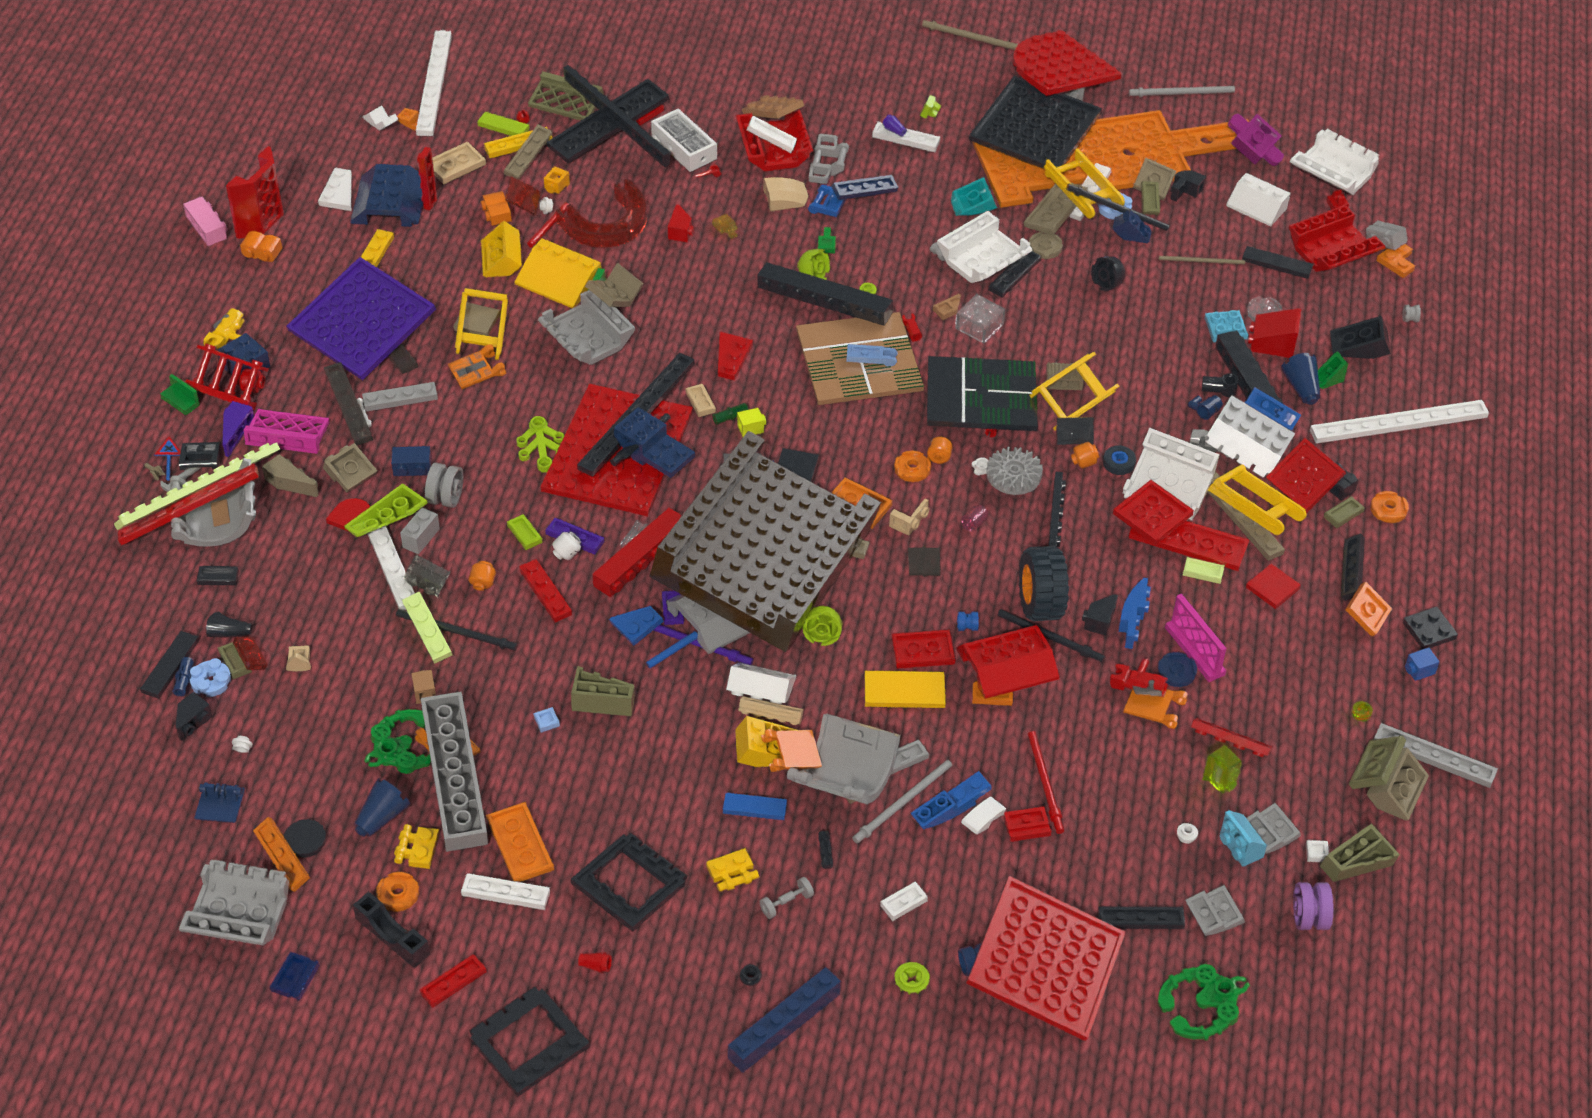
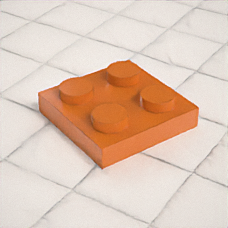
[1345,582,1392,637]

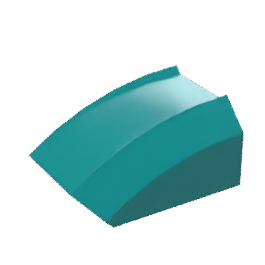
[951,177,997,216]

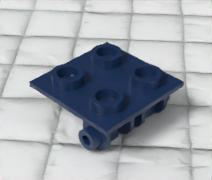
[194,782,245,823]

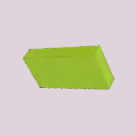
[507,514,542,550]

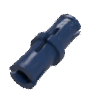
[172,657,194,696]

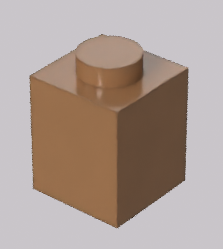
[411,670,436,704]

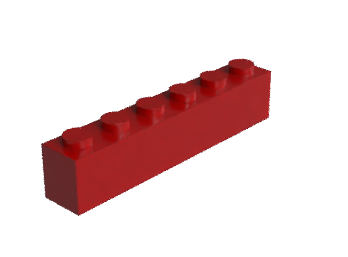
[592,508,682,598]

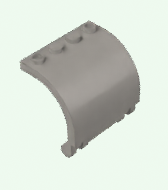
[170,458,256,547]
[787,713,900,804]

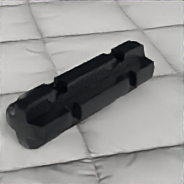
[818,830,833,869]

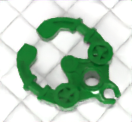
[364,709,431,774]
[1158,964,1250,1041]

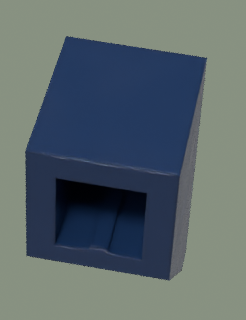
[1113,209,1151,243]

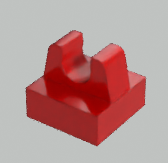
[1326,190,1349,210]

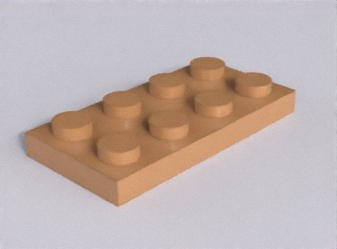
[742,95,804,119]

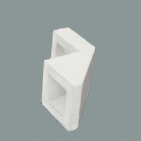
[363,106,398,130]

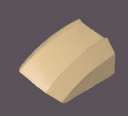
[763,177,808,211]

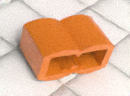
[480,191,512,226]
[240,231,282,262]

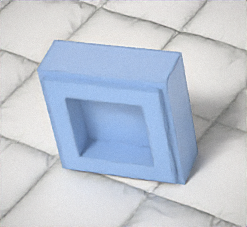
[533,707,560,732]

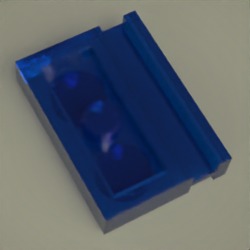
[270,951,320,1001]

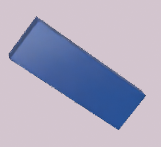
[723,793,787,820]

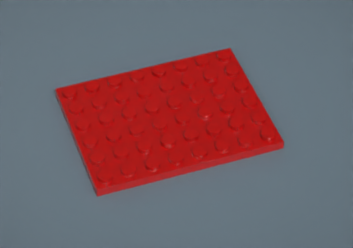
[541,383,693,517]

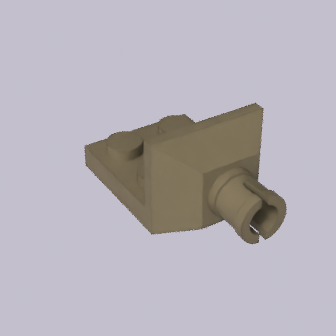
[585,263,643,307]

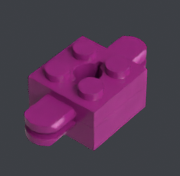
[1228,114,1284,166]

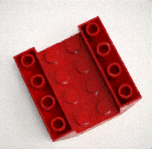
[226,146,284,239]
[1289,205,1386,272]
[956,625,1059,699]

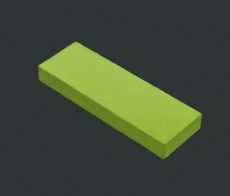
[478,112,529,136]

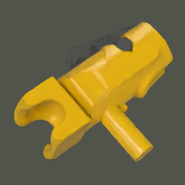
[203,308,245,349]

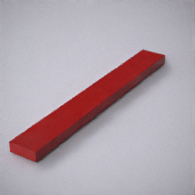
[118,463,259,546]

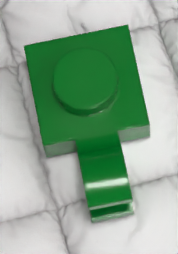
[818,227,836,254]

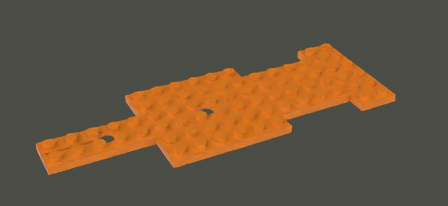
[972,110,1253,208]

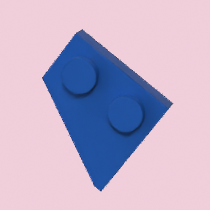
[609,606,664,646]

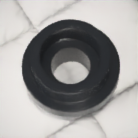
[740,964,761,986]

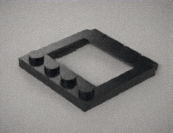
[571,833,688,932]
[469,986,590,1097]

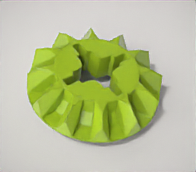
[895,962,930,995]

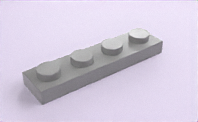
[362,382,438,411]

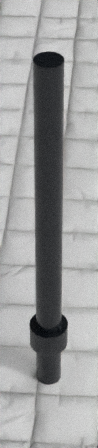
[997,609,1106,663]

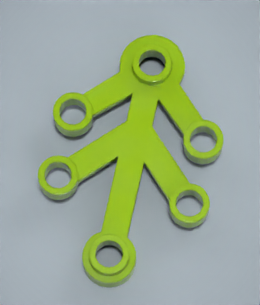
[516,416,564,473]

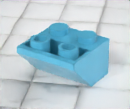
[1220,811,1267,867]

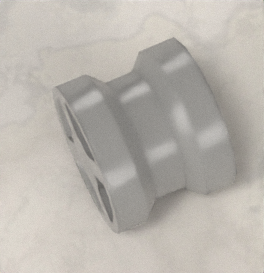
[1402,305,1421,322]

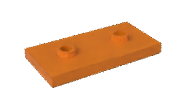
[486,802,554,882]

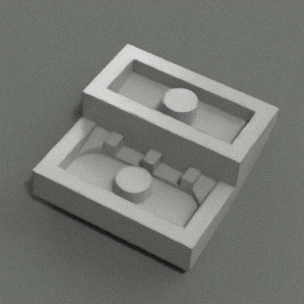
[1246,803,1301,854]
[1185,885,1245,936]

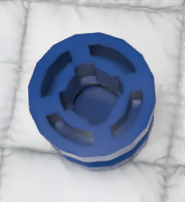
[957,611,979,631]

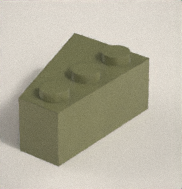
[571,666,634,716]
[1320,823,1400,882]

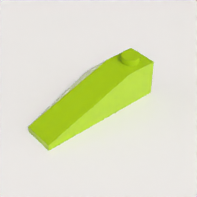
[345,483,428,537]

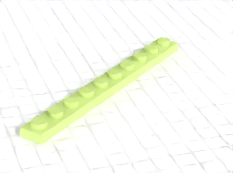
[114,443,280,530]

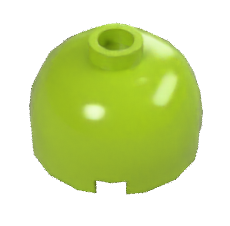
[797,249,830,280]
[803,606,842,646]

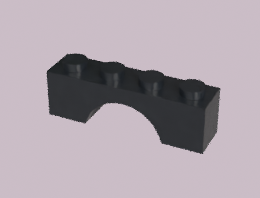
[353,891,430,969]

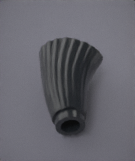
[206,611,252,638]

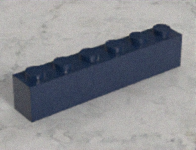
[728,967,841,1073]

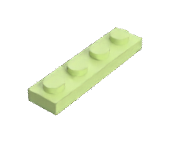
[402,592,452,664]

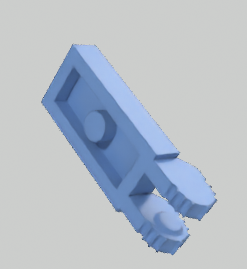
[846,344,897,366]

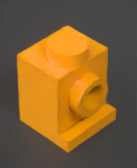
[544,166,570,194]

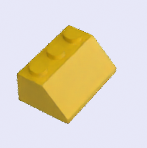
[481,221,522,277]

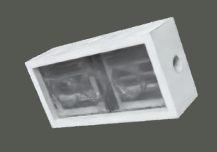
[651,109,717,172]

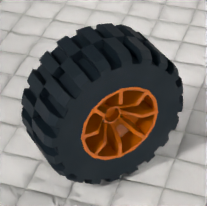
[1018,546,1069,621]

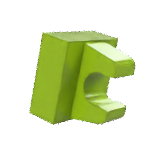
[920,95,941,118]

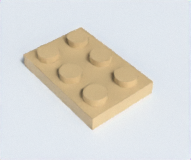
[433,142,486,184]

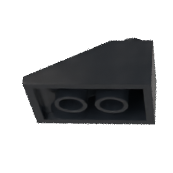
[1330,315,1391,359]

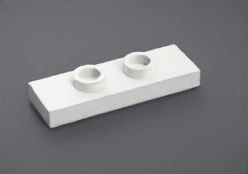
[747,116,797,153]

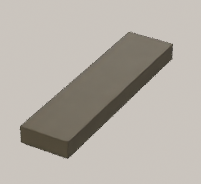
[504,125,552,181]

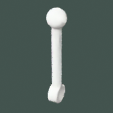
[356,398,372,428]

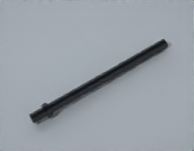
[1066,184,1169,231]
[396,609,518,651]

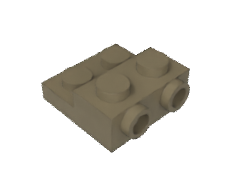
[323,443,377,493]

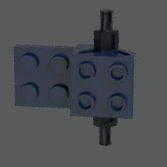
[610,407,695,478]

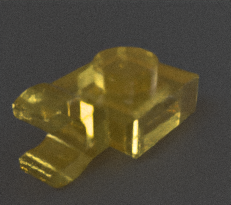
[712,214,738,239]

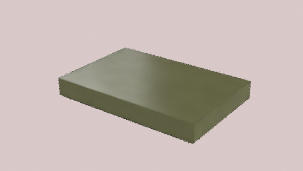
[1349,735,1406,789]

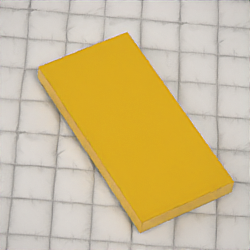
[865,671,945,708]

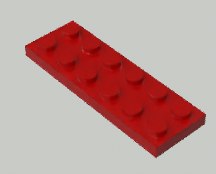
[1129,521,1249,571]

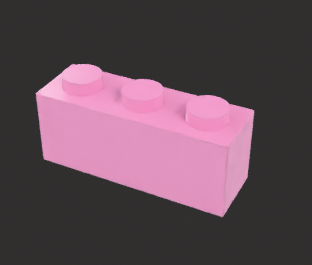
[183,197,227,246]

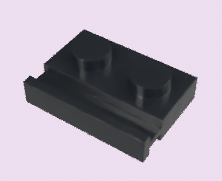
[1056,417,1094,445]

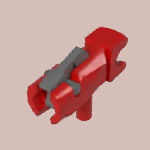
[1110,659,1168,698]

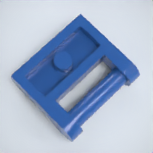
[808,185,846,217]

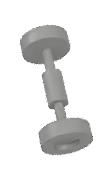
[759,877,814,919]

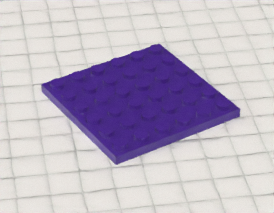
[286,257,436,380]

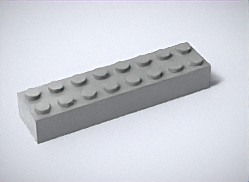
[421,692,488,852]

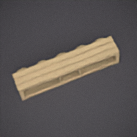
[739,696,804,725]

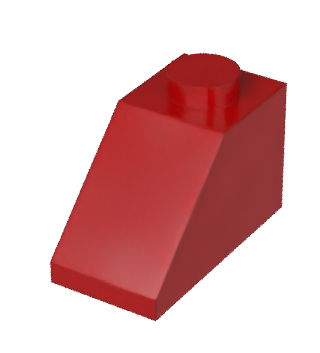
[668,204,694,243]

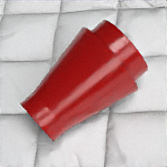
[578,952,612,974]

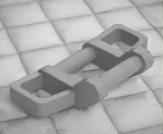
[809,134,849,184]

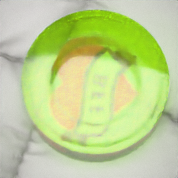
[1351,701,1373,721]

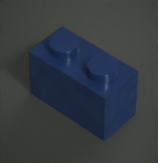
[391,446,432,476]

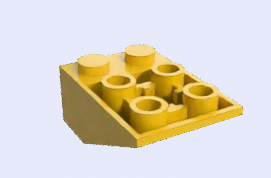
[735,716,796,767]

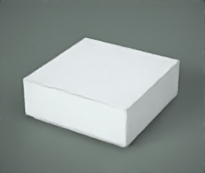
[1306,840,1329,862]

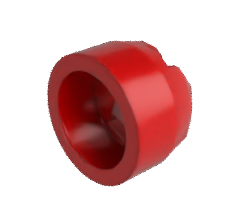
[516,110,530,124]

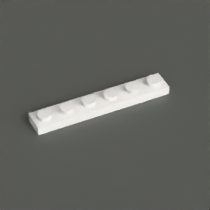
[367,526,415,610]

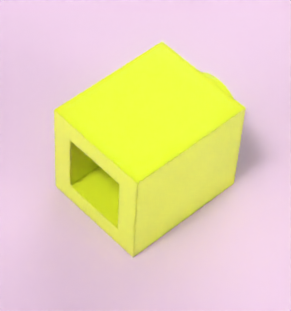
[737,408,766,437]

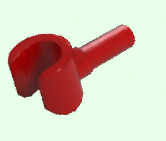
[697,164,721,178]

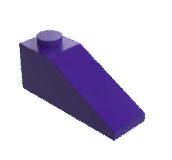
[223,401,254,457]

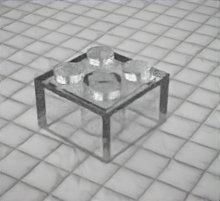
[955,294,1006,343]

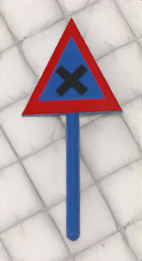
[154,436,181,481]

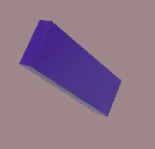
[545,518,604,555]

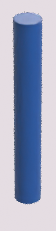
[646,631,698,669]

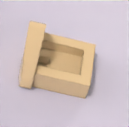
[286,646,311,671]

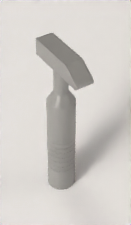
[161,468,201,492]

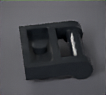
[179,442,221,470]

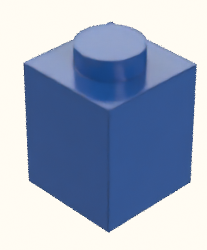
[1405,648,1439,681]

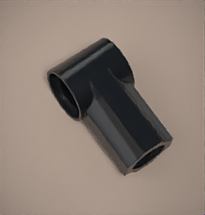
[1202,373,1238,397]

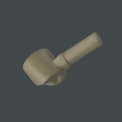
[144,463,165,480]

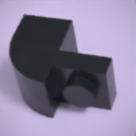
[1170,170,1206,202]

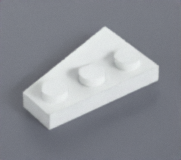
[318,168,352,211]

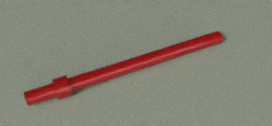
[1028,731,1064,834]

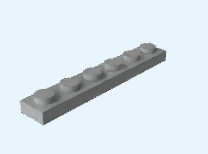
[1374,723,1498,788]

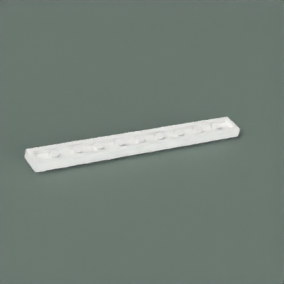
[416,30,452,136]
[1310,400,1489,443]

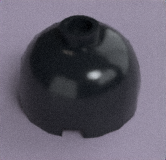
[1091,256,1126,292]

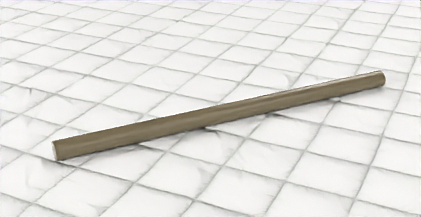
[1159,256,1245,265]

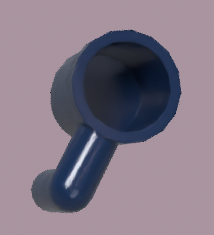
[1188,395,1223,420]

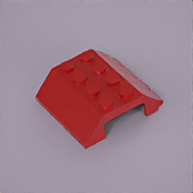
[736,110,813,171]

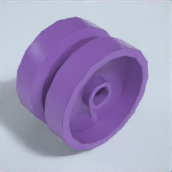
[1293,882,1333,930]

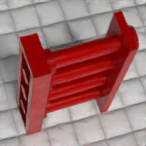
[185,343,269,410]

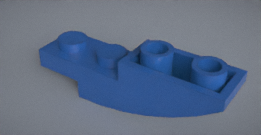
[1118,578,1151,649]
[911,771,992,829]

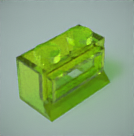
[1202,745,1242,793]

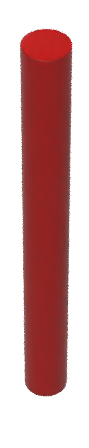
[527,202,570,248]

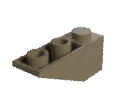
[262,454,319,497]

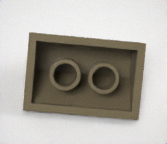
[1367,747,1429,820]

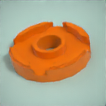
[894,450,931,482]
[1370,491,1409,523]
[376,872,419,912]

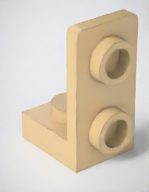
[889,499,930,536]

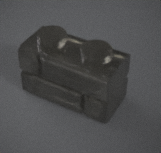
[403,554,451,597]

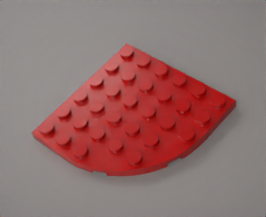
[1012,30,1122,96]

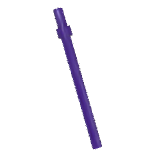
[653,625,754,665]

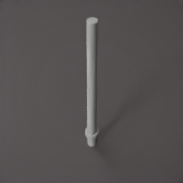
[1129,86,1235,97]
[852,760,952,843]

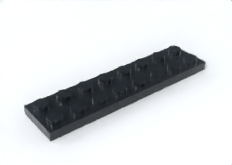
[547,78,669,164]

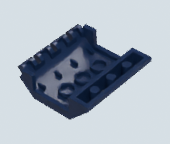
[350,164,423,227]

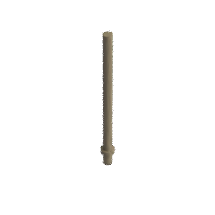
[922,20,1018,50]

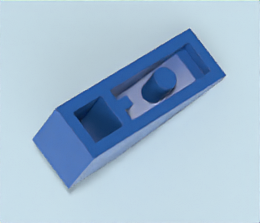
[1245,387,1301,431]

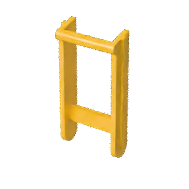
[1044,149,1125,219]
[455,288,508,360]
[1029,352,1120,430]
[1208,464,1307,535]

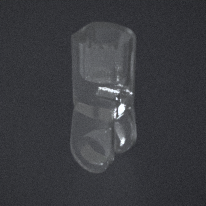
[620,520,649,548]

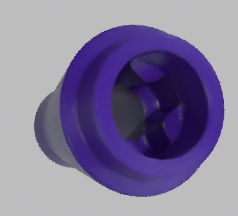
[882,114,907,137]

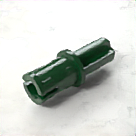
[712,403,749,425]

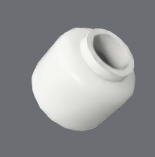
[552,532,581,560]

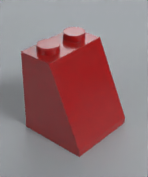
[1248,308,1301,358]

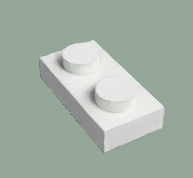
[880,882,928,921]

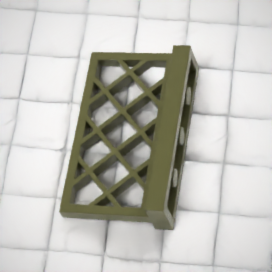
[528,72,603,120]

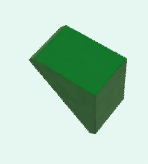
[1318,352,1348,389]

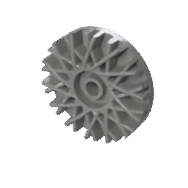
[986,447,1043,495]

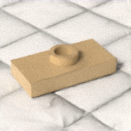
[686,384,716,417]

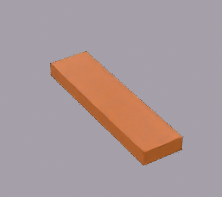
[253,817,310,892]

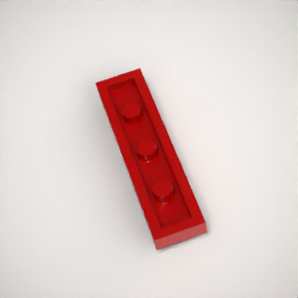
[417,147,437,211]
[519,559,572,623]
[1191,718,1273,757]

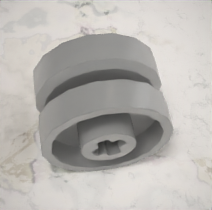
[425,462,463,508]

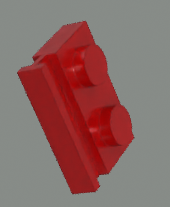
[1003,807,1052,842]

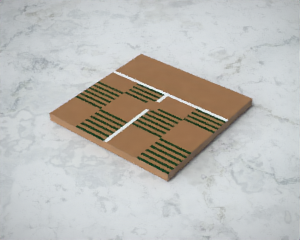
[796,312,924,405]

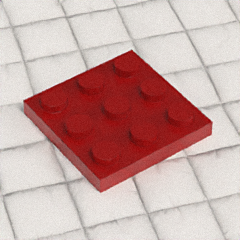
[1266,438,1346,513]
[1113,480,1194,545]

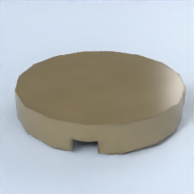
[1029,232,1063,259]

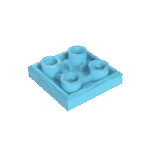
[1205,310,1248,342]

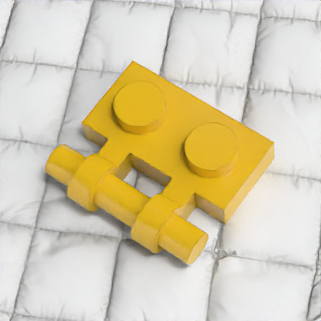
[394,824,439,869]
[706,848,759,892]

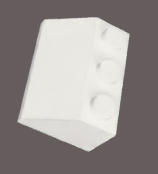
[1227,173,1290,227]
[726,662,796,705]

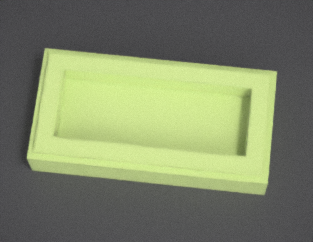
[1183,557,1225,584]

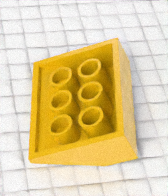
[515,238,601,309]

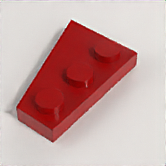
[718,332,753,381]

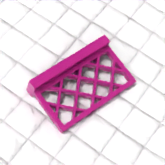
[244,409,330,454]
[1165,594,1226,682]

